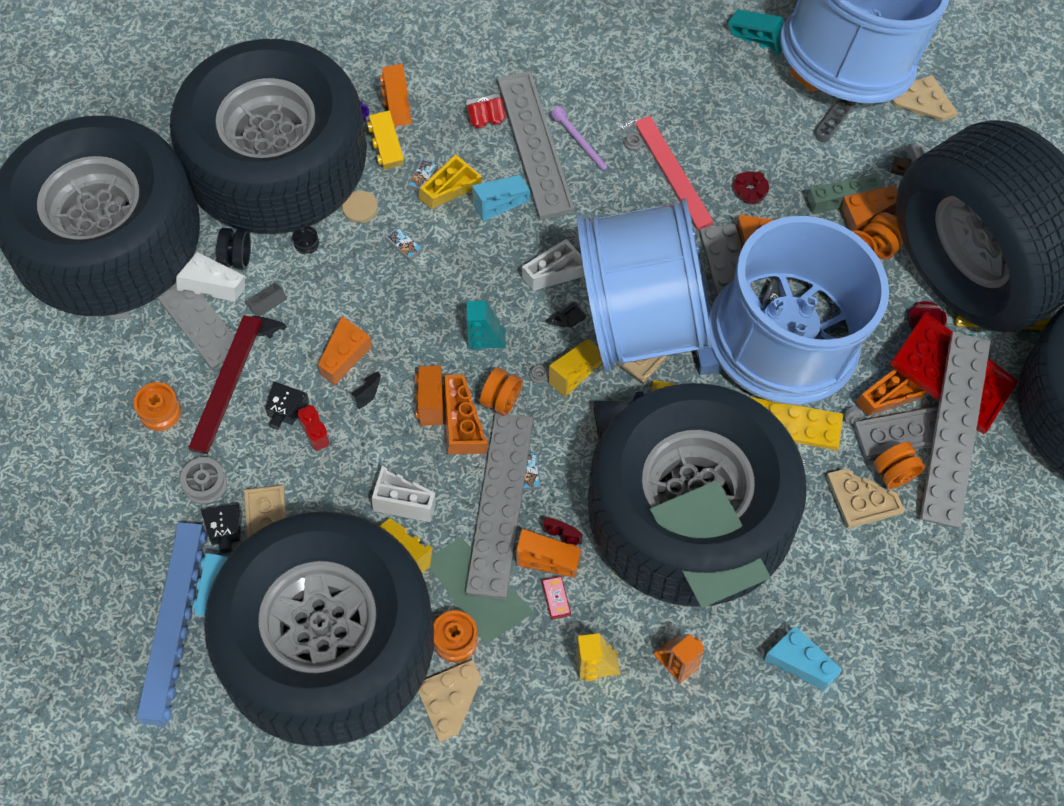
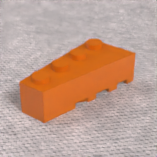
[443,375,488,454]

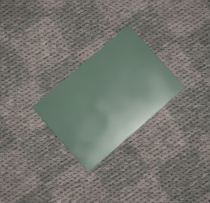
[650,480,771,608]
[430,536,535,645]

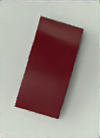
[544,517,583,546]

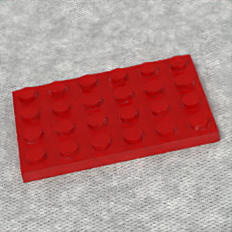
[890,312,1018,435]

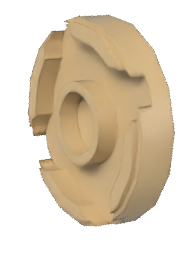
[342,191,378,223]

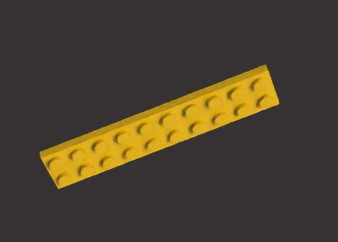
[651,380,843,451]

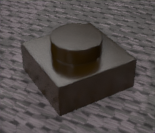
[890,156,912,176]

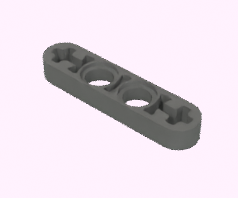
[815,98,857,143]

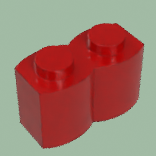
[467,97,506,128]
[298,405,329,451]

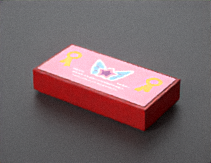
[542,576,571,620]

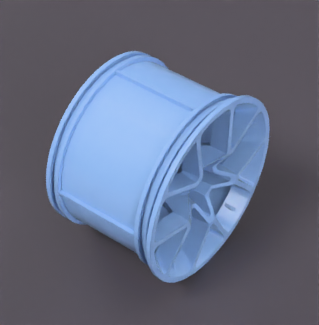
[780,0,949,103]
[577,198,713,373]
[709,216,889,405]

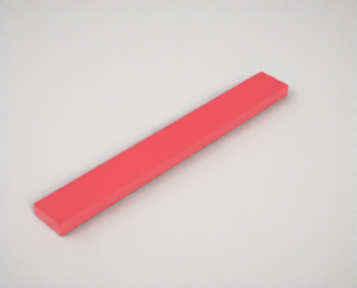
[634,116,714,231]

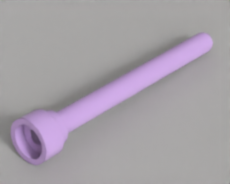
[551,106,607,170]

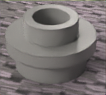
[625,133,642,150]
[530,365,549,384]
[845,407,864,424]

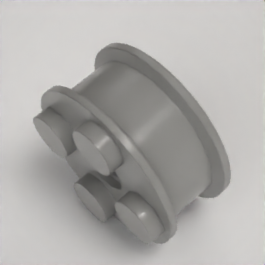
[180,457,227,504]

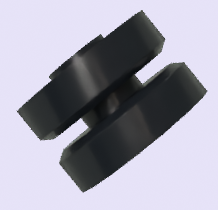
[216,228,251,270]

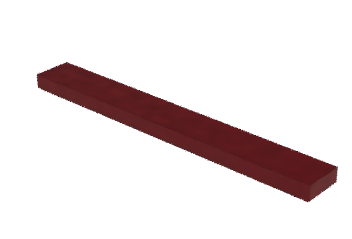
[188,315,262,455]

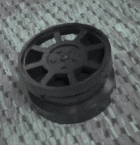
[292,226,319,255]

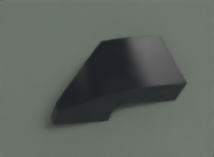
[546,302,586,328]
[252,315,287,339]
[351,371,381,409]

